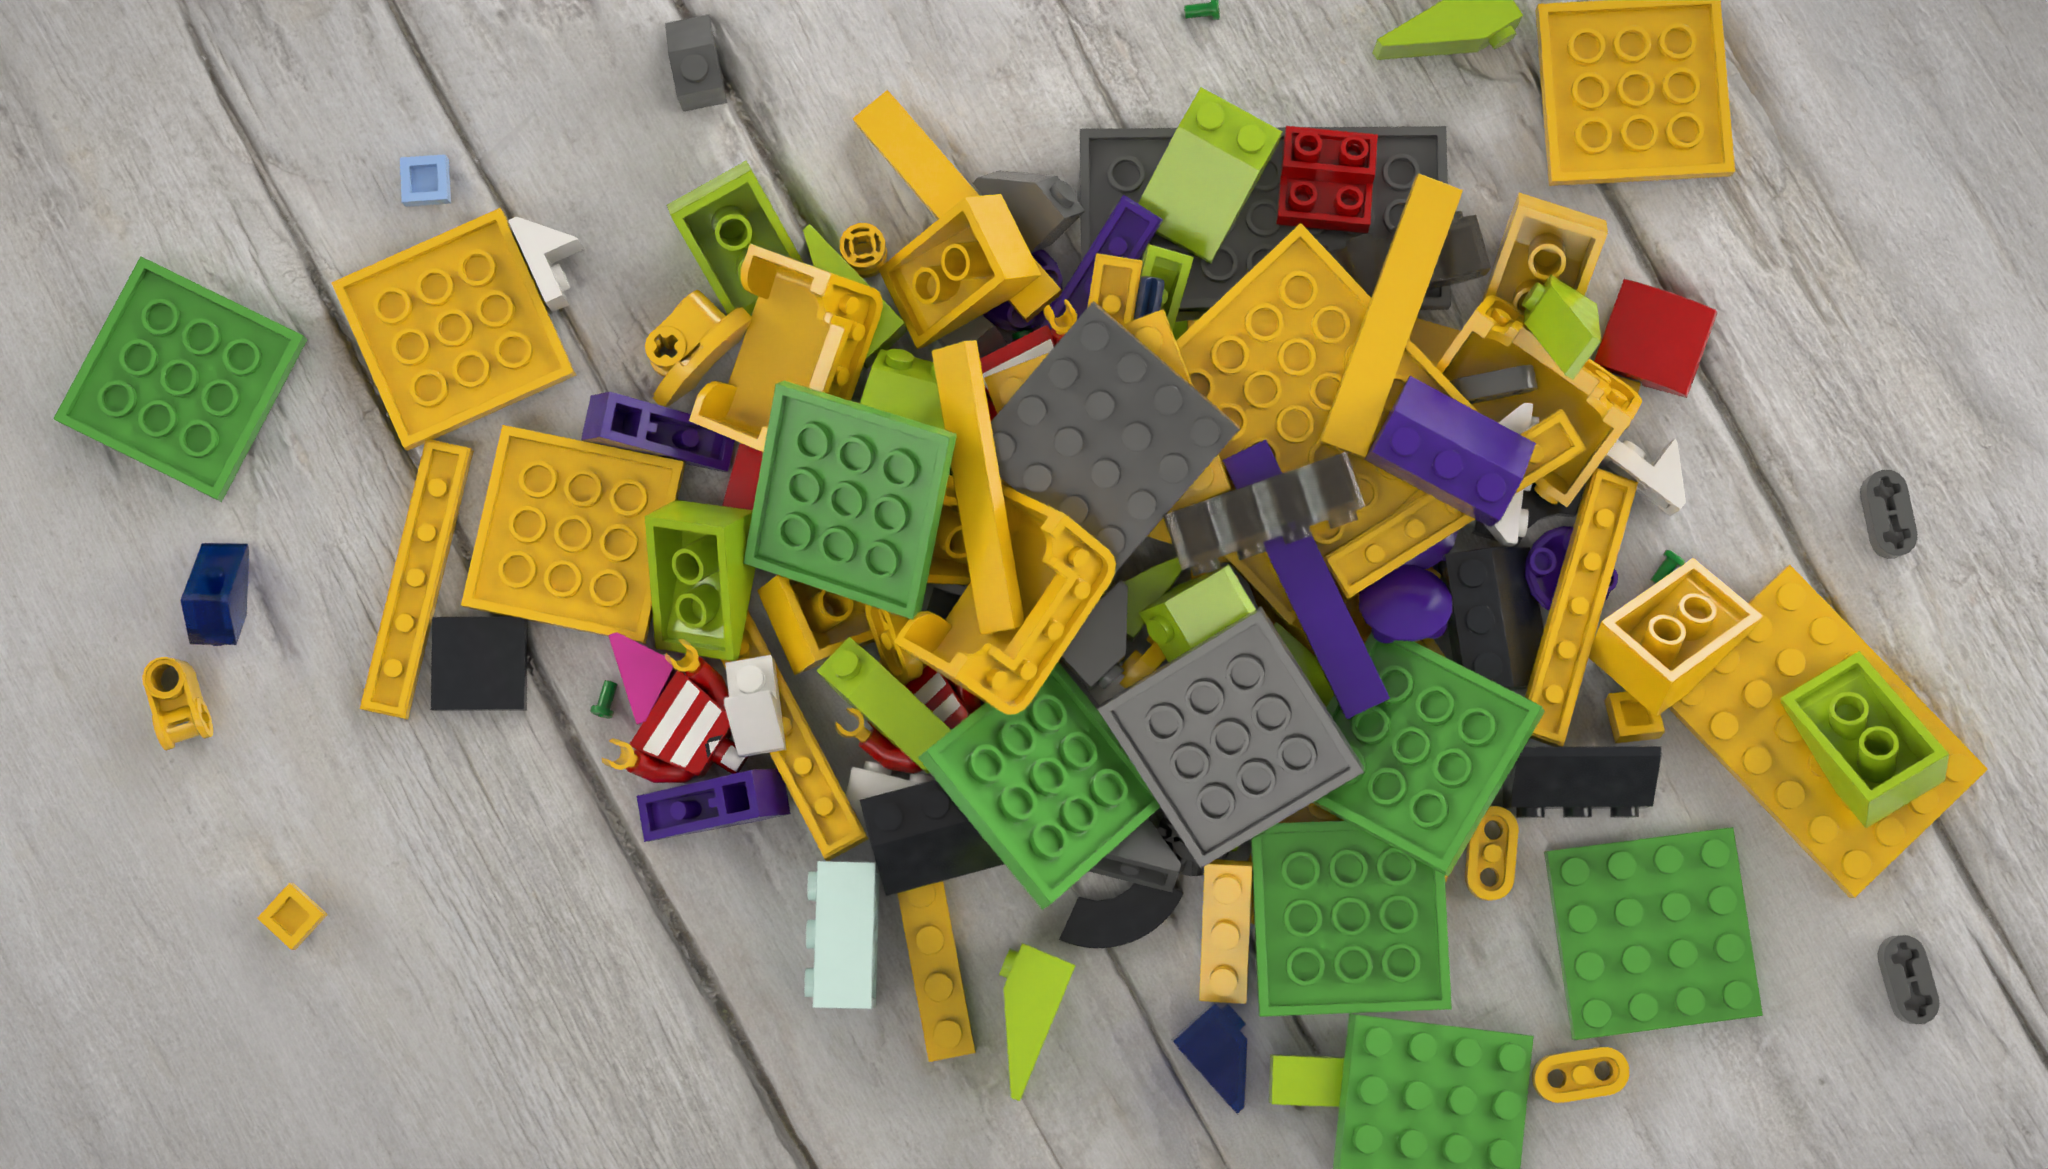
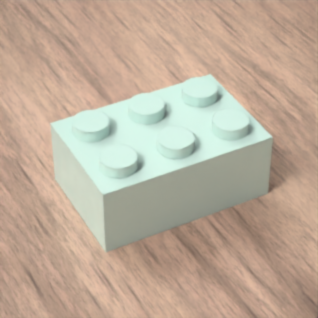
[804,861,880,1009]

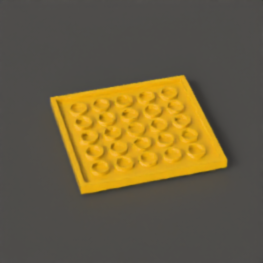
[1176,223,1478,625]

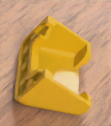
[689,244,883,452]
[1436,295,1642,507]
[893,484,1116,715]

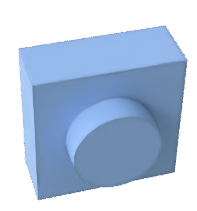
[400,154,451,207]

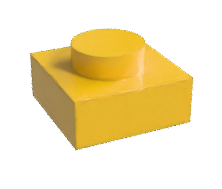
[1604,691,1665,744]
[257,883,328,950]

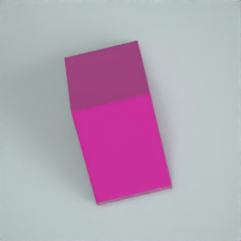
[608,632,677,727]

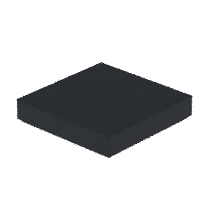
[431,616,528,711]

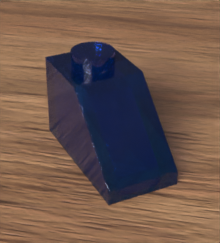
[180,543,249,646]
[1171,1002,1248,1114]

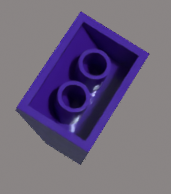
[1364,376,1536,527]

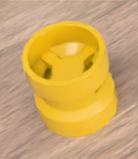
[840,223,888,278]

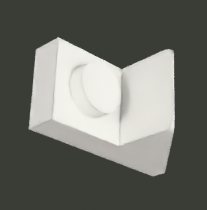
[508,216,584,312]
[1600,439,1686,516]
[724,655,786,758]

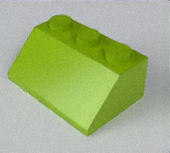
[1139,565,1256,662]

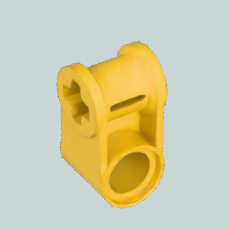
[645,290,726,377]
[142,657,213,751]

